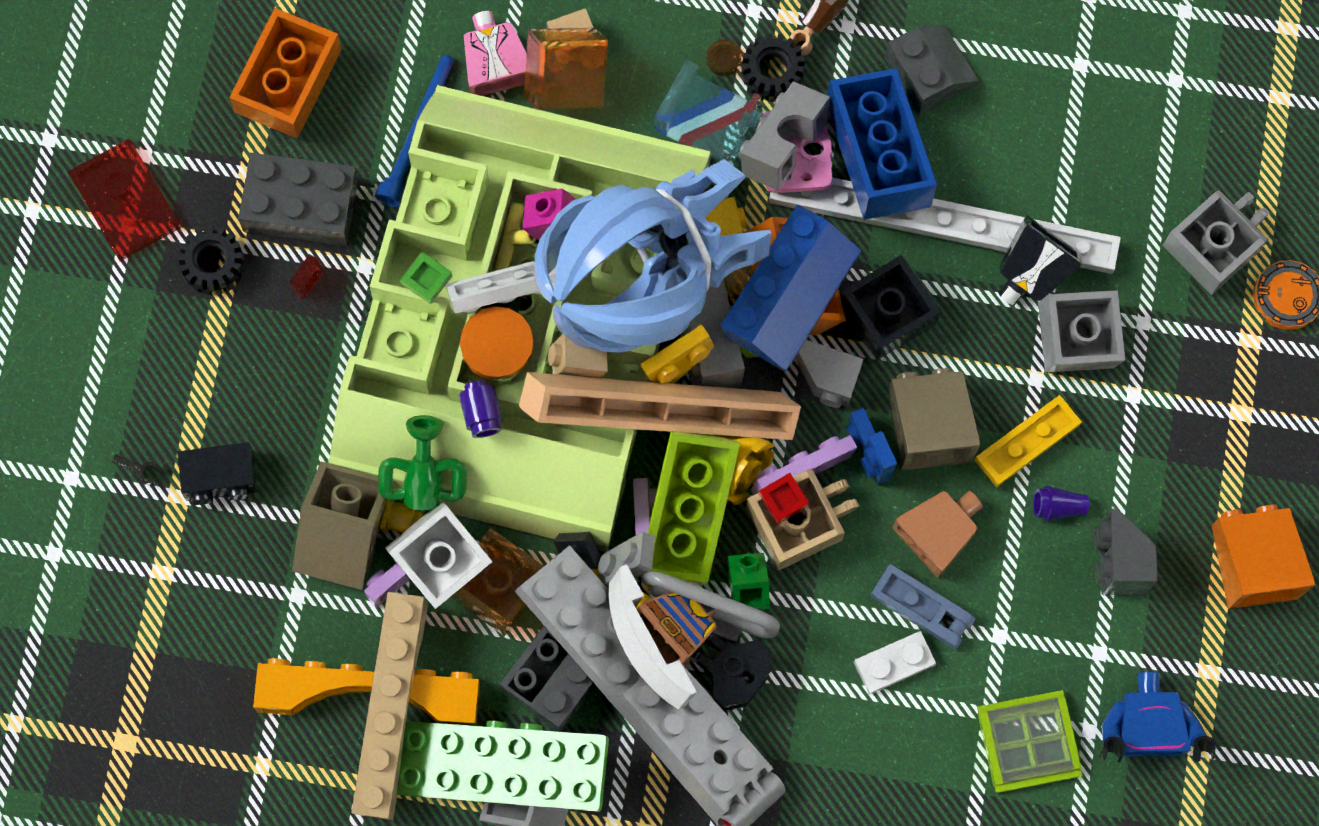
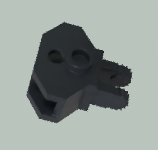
[690,633,771,712]

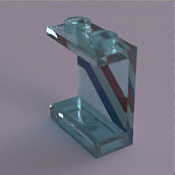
[654,59,763,163]

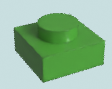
[400,251,452,305]

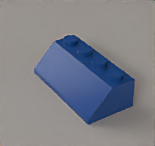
[721,204,861,372]

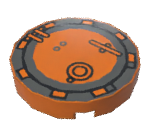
[1253,260,1319,330]

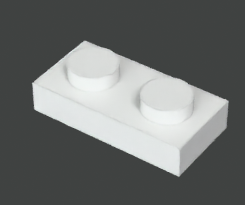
[854,631,936,695]

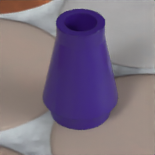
[1033,485,1089,521]

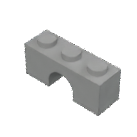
[739,81,830,191]

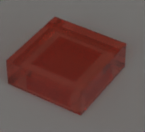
[290,254,323,299]

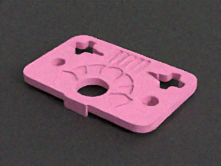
[761,111,832,193]

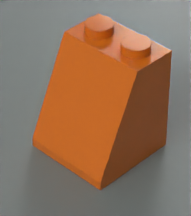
[1212,505,1315,609]

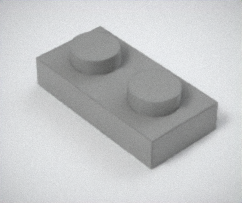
[598,532,655,590]

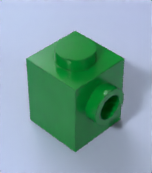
[728,553,770,610]

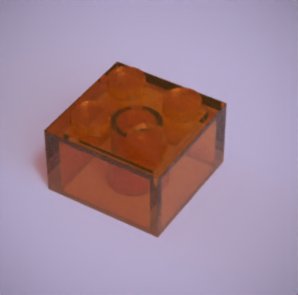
[524,27,608,110]
[451,527,544,636]

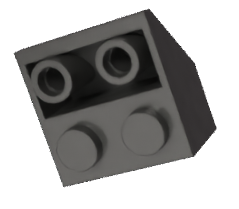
[1093,509,1158,596]
[499,626,596,732]

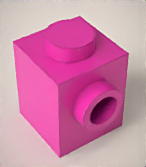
[523,188,576,240]

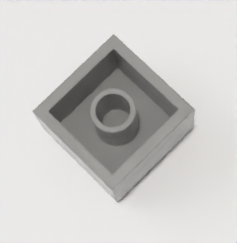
[1038,290,1125,373]

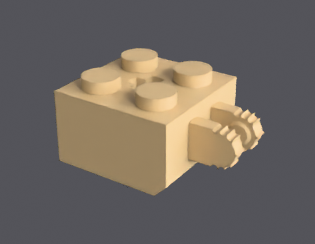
[746,469,860,571]

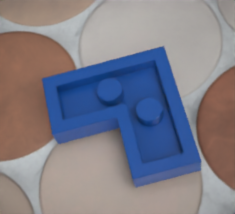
[846,408,897,486]

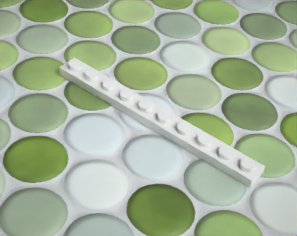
[769,177,1121,274]

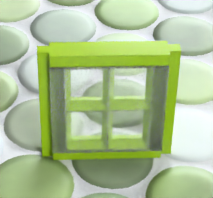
[977,690,1083,793]

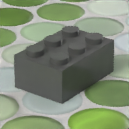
[238,152,358,246]

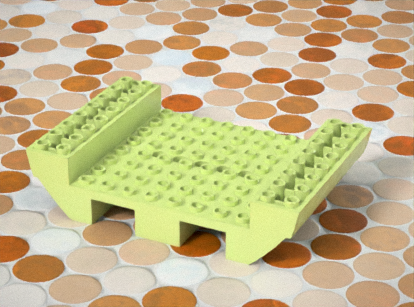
[328,85,711,552]

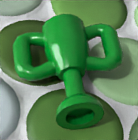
[378,415,467,510]

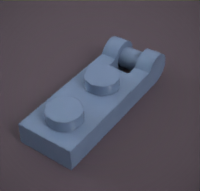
[870,564,976,650]

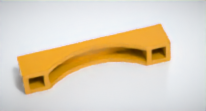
[253,658,480,726]

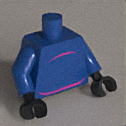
[1100,672,1216,763]

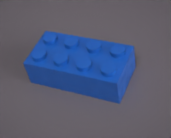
[827,68,937,220]

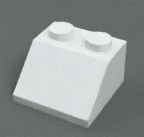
[385,501,492,609]

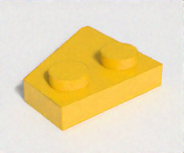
[640,324,715,384]

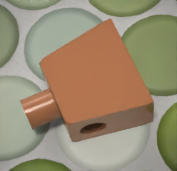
[892,491,983,579]

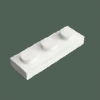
[446,261,556,314]

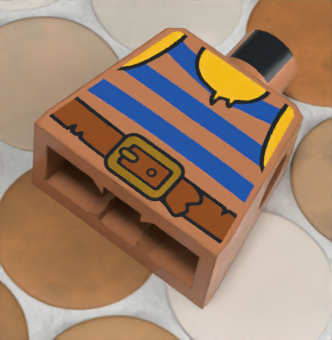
[637,592,716,666]

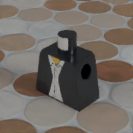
[998,215,1082,306]

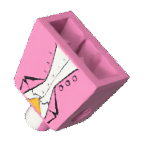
[464,11,535,96]

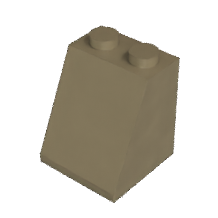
[889,368,980,471]
[292,461,387,590]

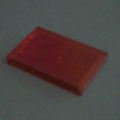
[68,138,181,262]

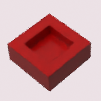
[758,473,809,524]

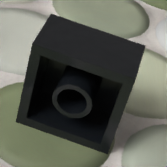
[840,255,941,360]

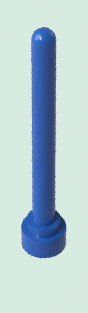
[374,55,454,207]

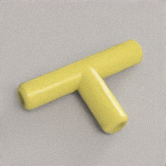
[494,203,536,271]

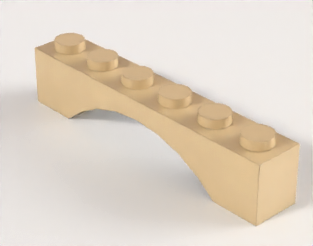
[351,592,428,820]

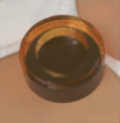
[706,40,741,76]

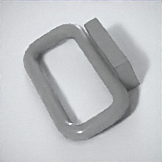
[641,571,780,644]

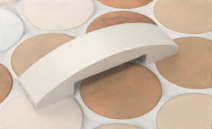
[609,564,697,709]

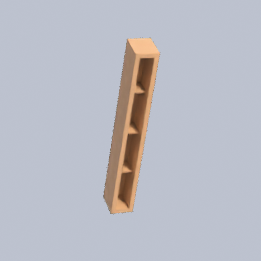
[519,372,801,440]

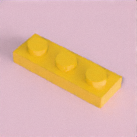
[975,395,1082,488]

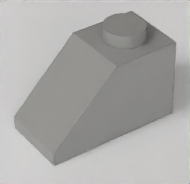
[795,340,864,408]

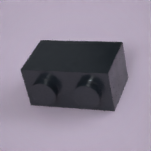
[177,442,258,505]

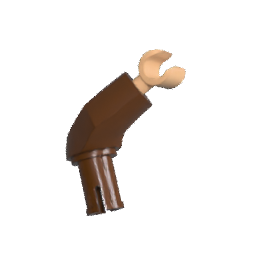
[790,0,849,56]

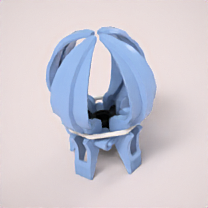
[535,159,771,353]

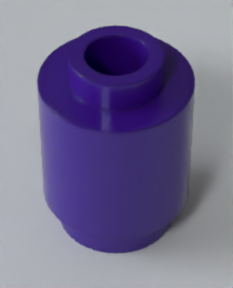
[459,380,503,438]

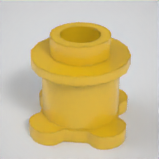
[380,500,424,533]

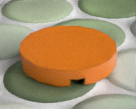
[460,306,534,380]

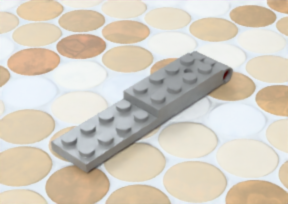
[515,545,785,826]

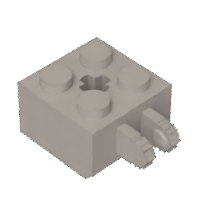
[1162,190,1270,295]

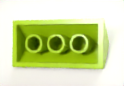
[642,431,740,583]

